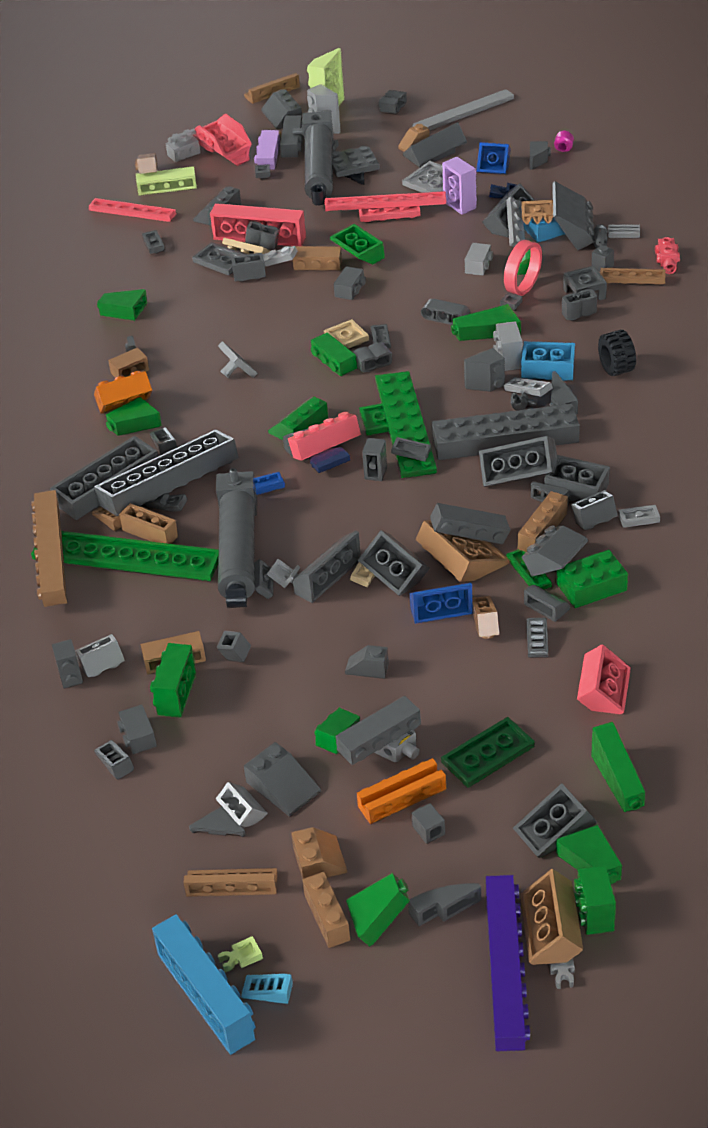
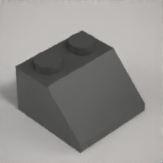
[464,348,505,392]

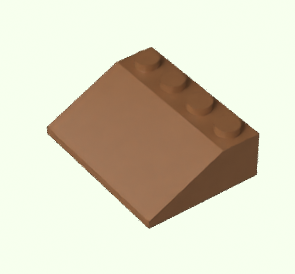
[416,520,510,582]

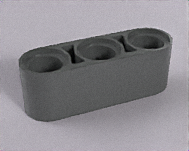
[421,299,471,325]

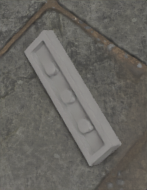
[506,197,525,247]

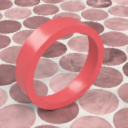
[504,239,542,296]

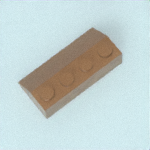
[520,869,583,965]

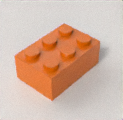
[94,370,152,413]

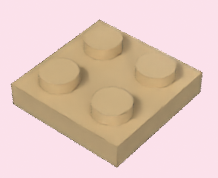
[324,319,369,349]

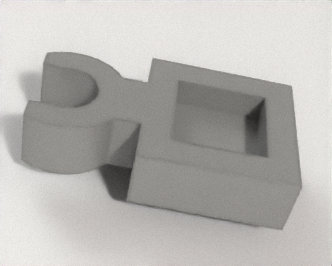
[549,958,575,989]

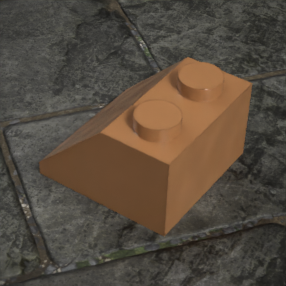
[291,827,347,879]

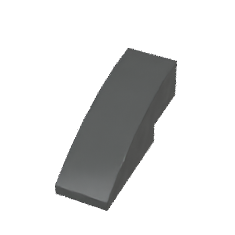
[408,883,481,926]

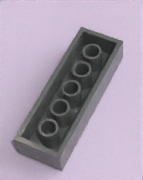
[50,436,158,520]

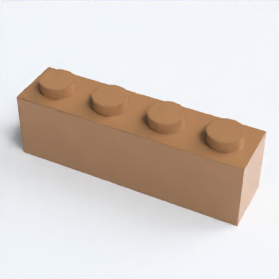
[517,491,568,552]

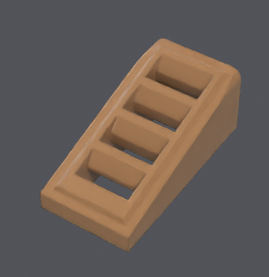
[92,507,122,531]

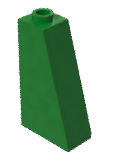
[451,304,521,341]
[591,721,645,812]

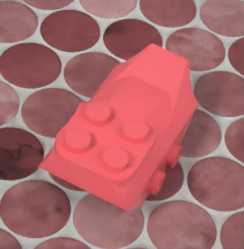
[193,114,252,166]

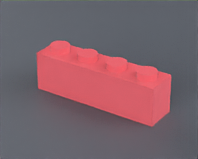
[288,412,361,461]

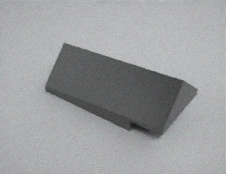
[403,122,467,167]

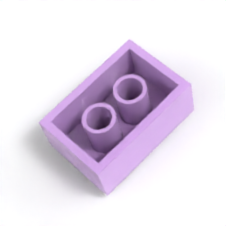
[442,157,477,215]

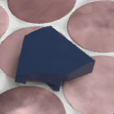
[310,447,350,473]

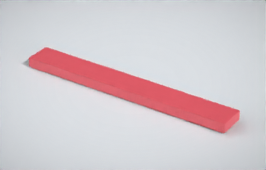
[325,191,446,211]

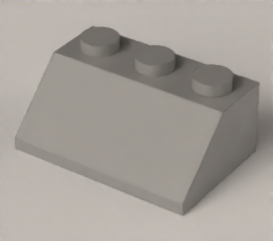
[307,84,341,134]

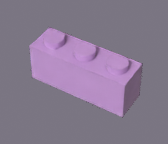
[254,130,280,170]

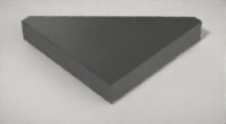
[189,806,246,837]

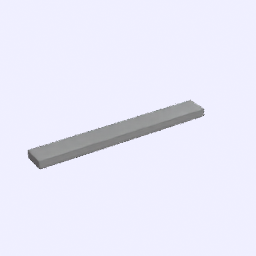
[413,89,514,131]

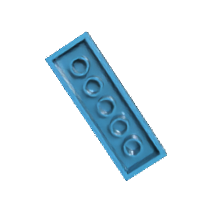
[152,914,256,1055]

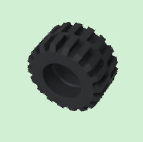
[598,329,636,376]

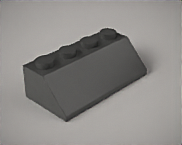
[482,183,535,238]
[479,436,557,487]
[293,531,361,603]

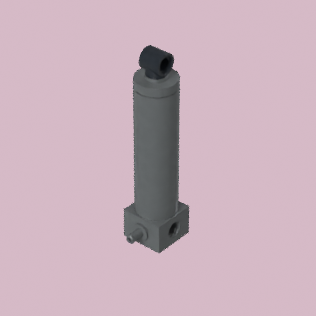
[292,111,334,206]
[216,468,257,609]

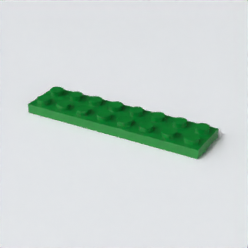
[375,371,437,478]

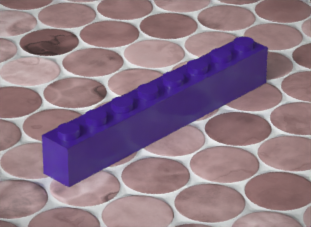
[486,875,530,1051]

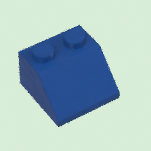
[476,142,511,174]

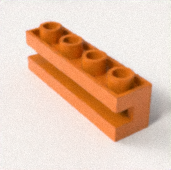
[357,758,446,824]

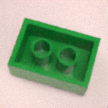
[557,550,628,608]
[150,643,197,718]

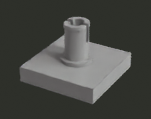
[218,341,257,378]

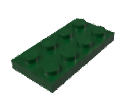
[441,717,535,788]

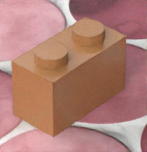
[108,348,149,378]

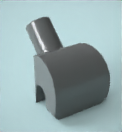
[511,390,537,411]

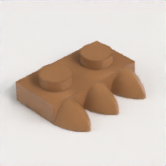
[522,200,553,225]

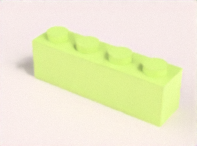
[136,167,197,195]

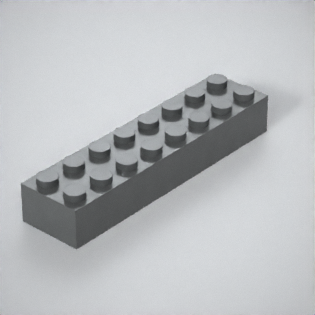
[432,404,580,460]
[94,429,239,516]

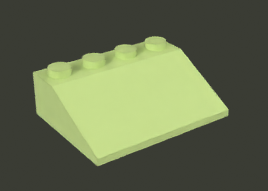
[307,48,344,105]

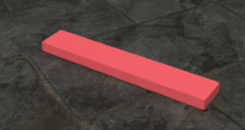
[89,198,176,222]

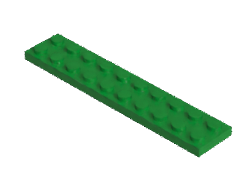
[31,531,219,581]

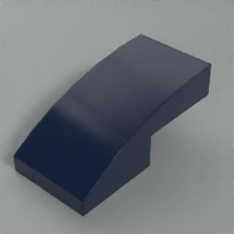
[489,182,517,199]

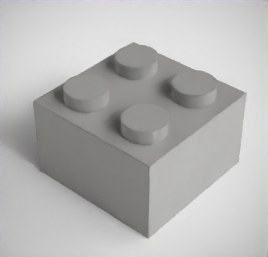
[493,321,523,371]

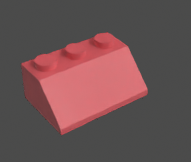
[577,644,631,714]

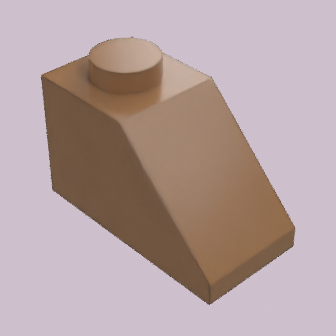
[398,124,430,152]

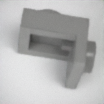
[266,559,300,588]

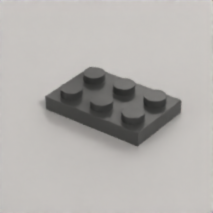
[192,242,246,275]

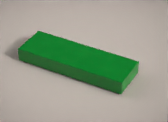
[506,549,552,590]

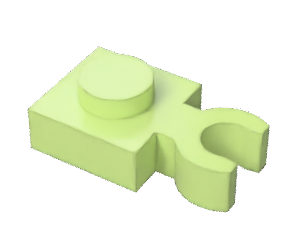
[218,936,263,972]

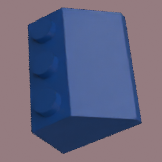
[409,583,473,624]

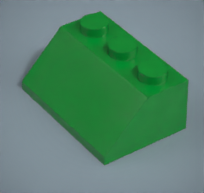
[330,224,385,265]
[268,396,329,440]

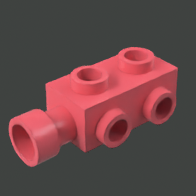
[655,237,680,274]

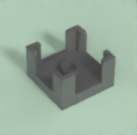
[563,266,607,300]

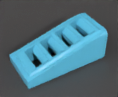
[241,974,293,1004]

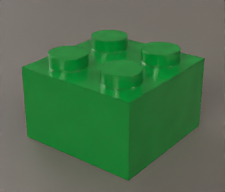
[574,865,616,935]

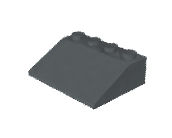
[553,182,595,251]

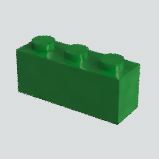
[311,332,357,376]

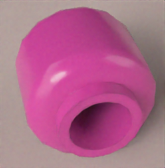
[554,131,574,152]

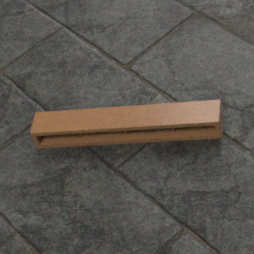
[31,490,67,607]

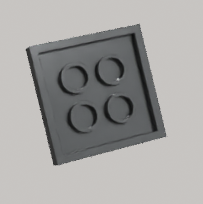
[332,146,380,177]

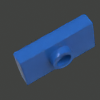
[254,472,285,495]

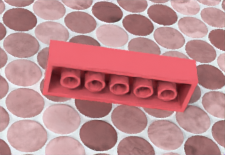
[210,203,306,246]

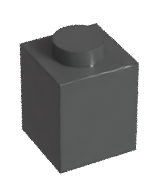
[592,245,614,271]
[217,631,251,662]
[412,803,445,844]

